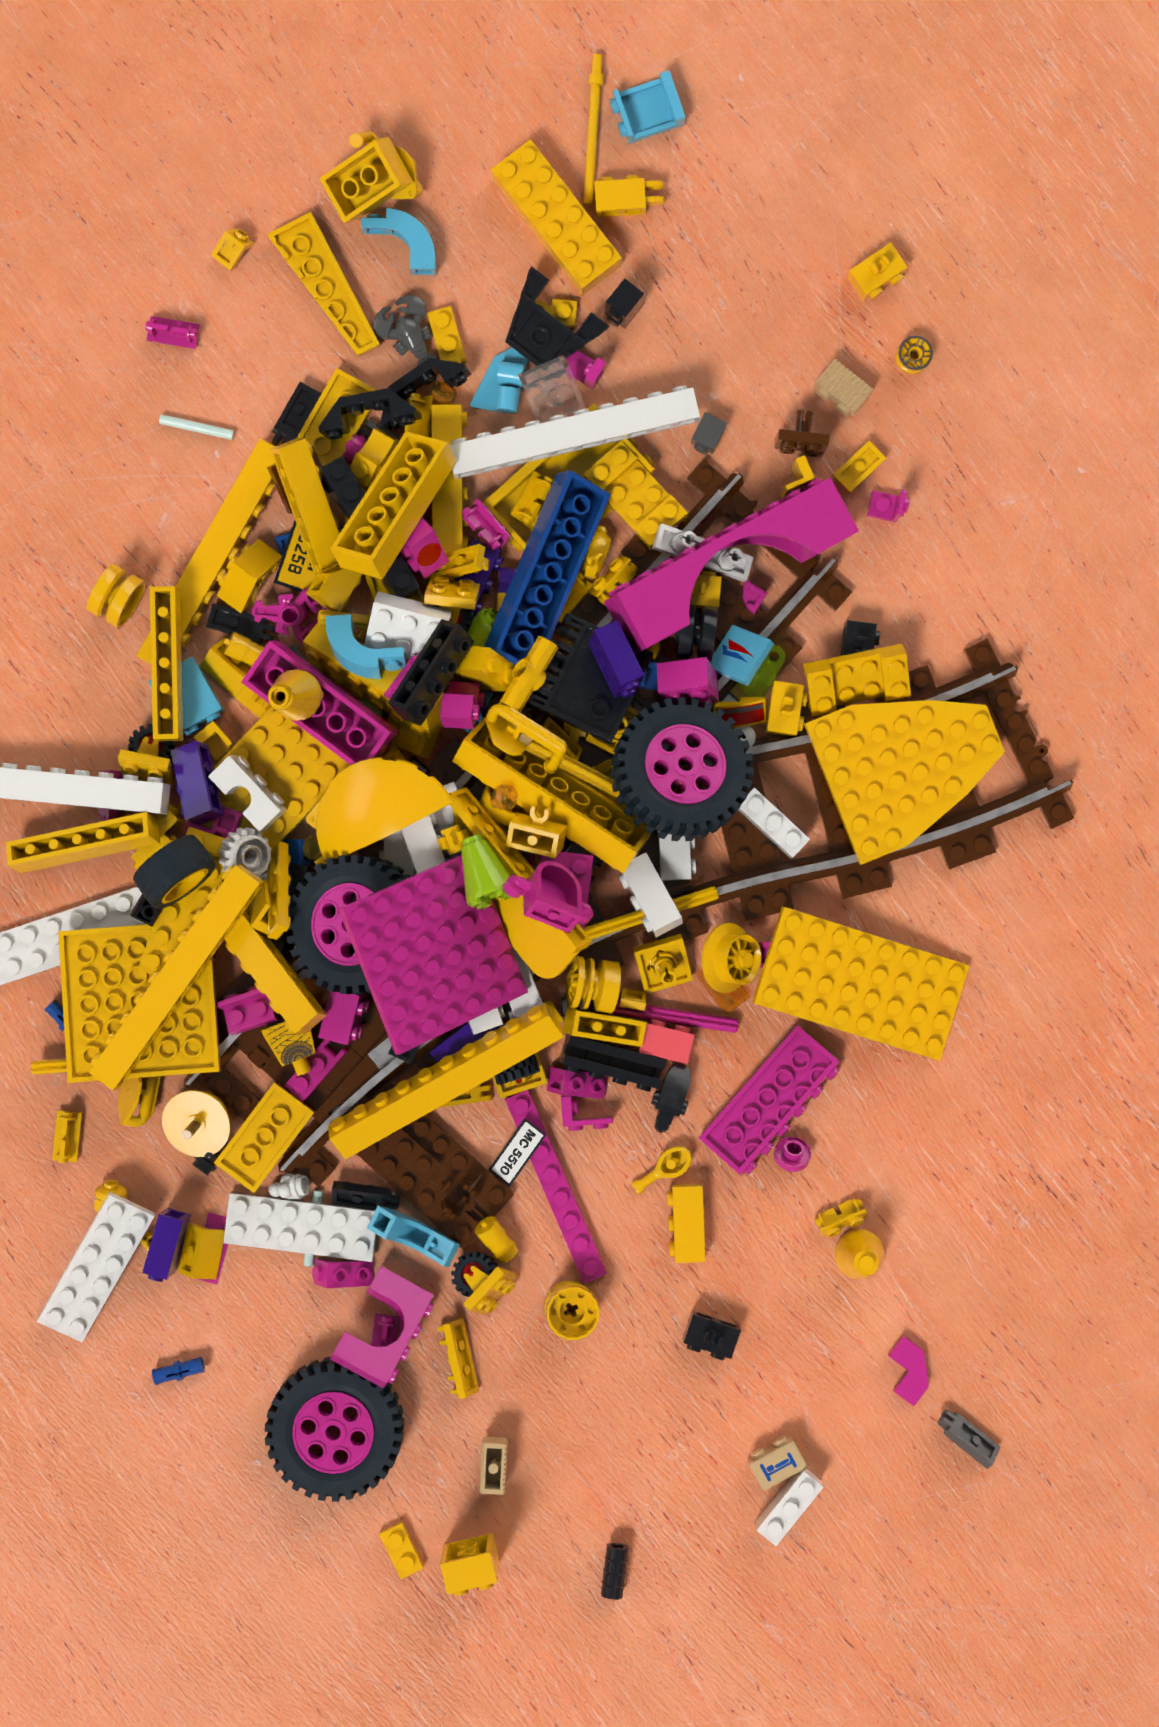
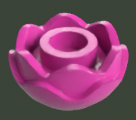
[342,434,367,464]

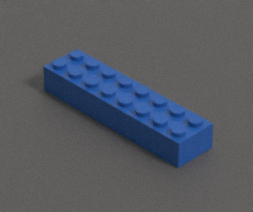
[484,470,611,665]

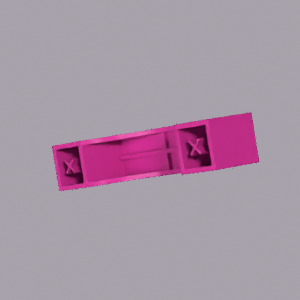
[604,478,859,655]

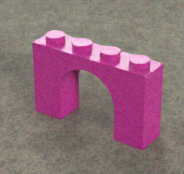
[330,1266,434,1388]

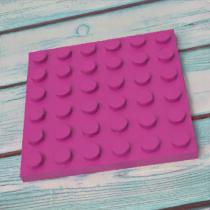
[338,854,528,1055]

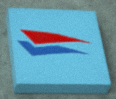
[710,625,774,686]

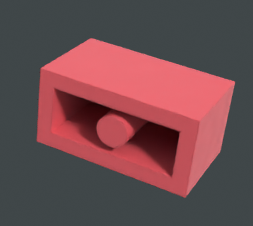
[638,1019,694,1064]

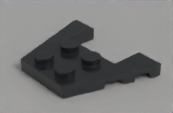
[505,266,609,373]

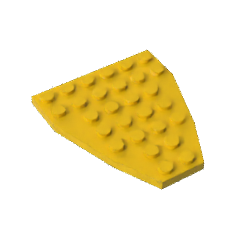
[804,700,1005,865]

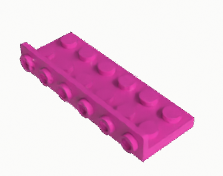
[699,1025,840,1176]

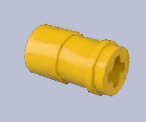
[223,632,265,666]
[475,1216,518,1263]

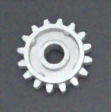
[219,827,272,878]

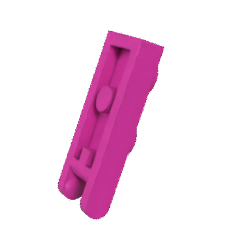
[284,1039,348,1103]

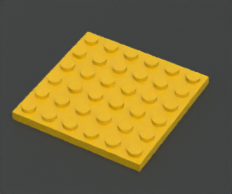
[58,925,221,1083]

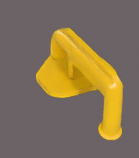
[349,131,423,199]
[485,704,568,774]
[117,1076,161,1127]

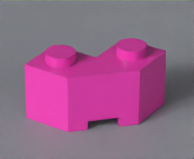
[440,681,486,729]

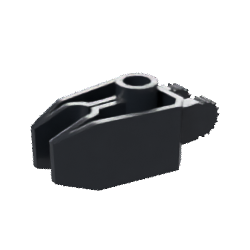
[651,1063,691,1133]

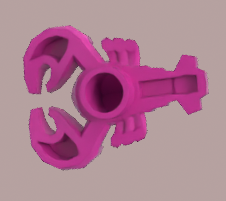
[252,588,327,644]

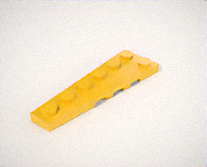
[267,212,380,357]

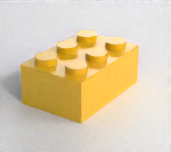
[319,137,414,223]
[440,1532,500,1596]

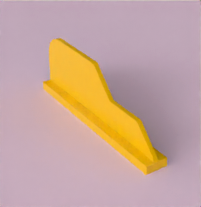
[449,787,592,979]

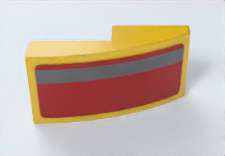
[713,697,767,728]

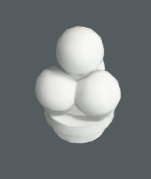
[269,1173,310,1200]

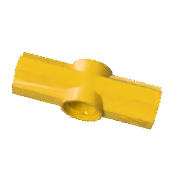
[500,636,558,712]

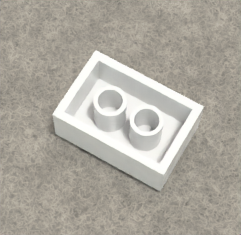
[364,591,452,660]

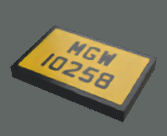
[274,520,344,592]

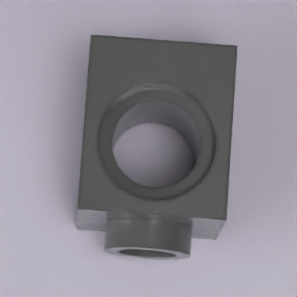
[691,412,727,455]

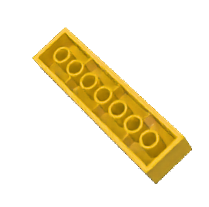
[452,717,651,874]

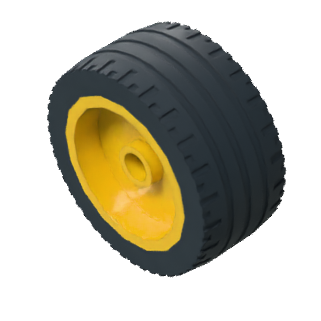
[133,835,216,909]

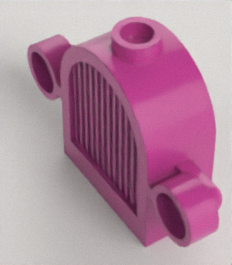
[503,861,593,933]

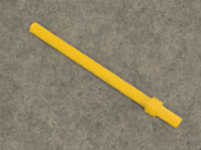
[583,54,604,206]

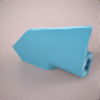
[470,347,528,414]

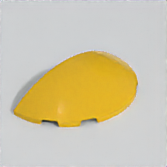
[316,757,453,862]

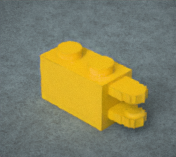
[594,175,665,218]

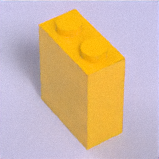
[454,646,515,692]

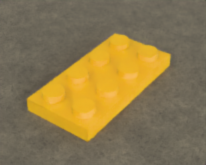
[297,367,376,466]
[214,1082,315,1193]

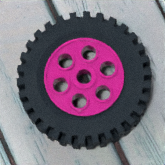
[610,697,754,841]
[287,855,411,994]
[264,1357,405,1502]

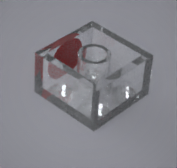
[517,355,586,423]

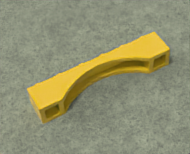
[306,466,383,612]

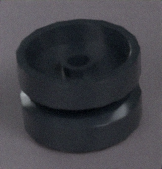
[675,604,718,662]

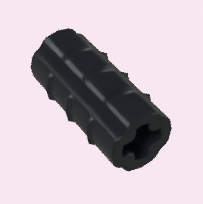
[601,1543,629,1600]

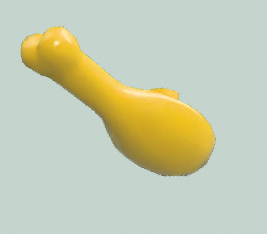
[631,1146,692,1194]

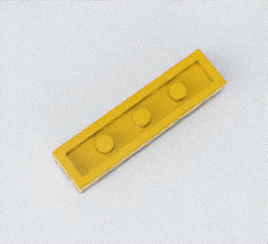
[268,841,291,940]

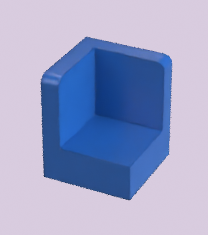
[639,662,658,691]

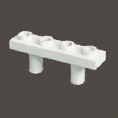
[652,523,754,582]

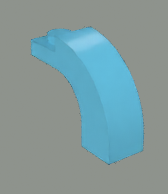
[361,208,437,275]
[325,614,406,679]
[367,1206,460,1267]

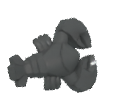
[373,295,437,366]

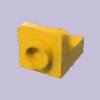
[211,228,254,271]

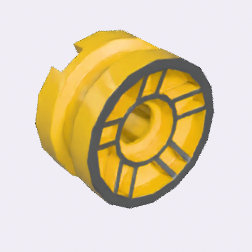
[895,336,933,374]

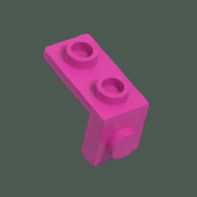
[312,1258,373,1288]

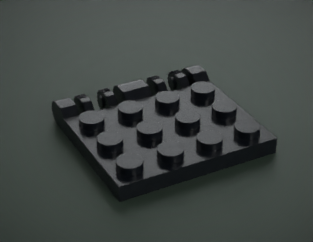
[525,613,654,744]

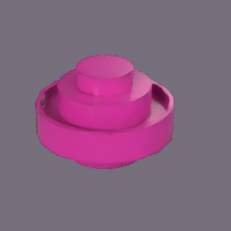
[774,1137,811,1172]

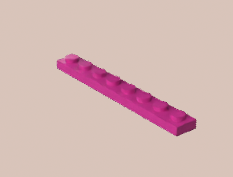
[505,1090,607,1284]

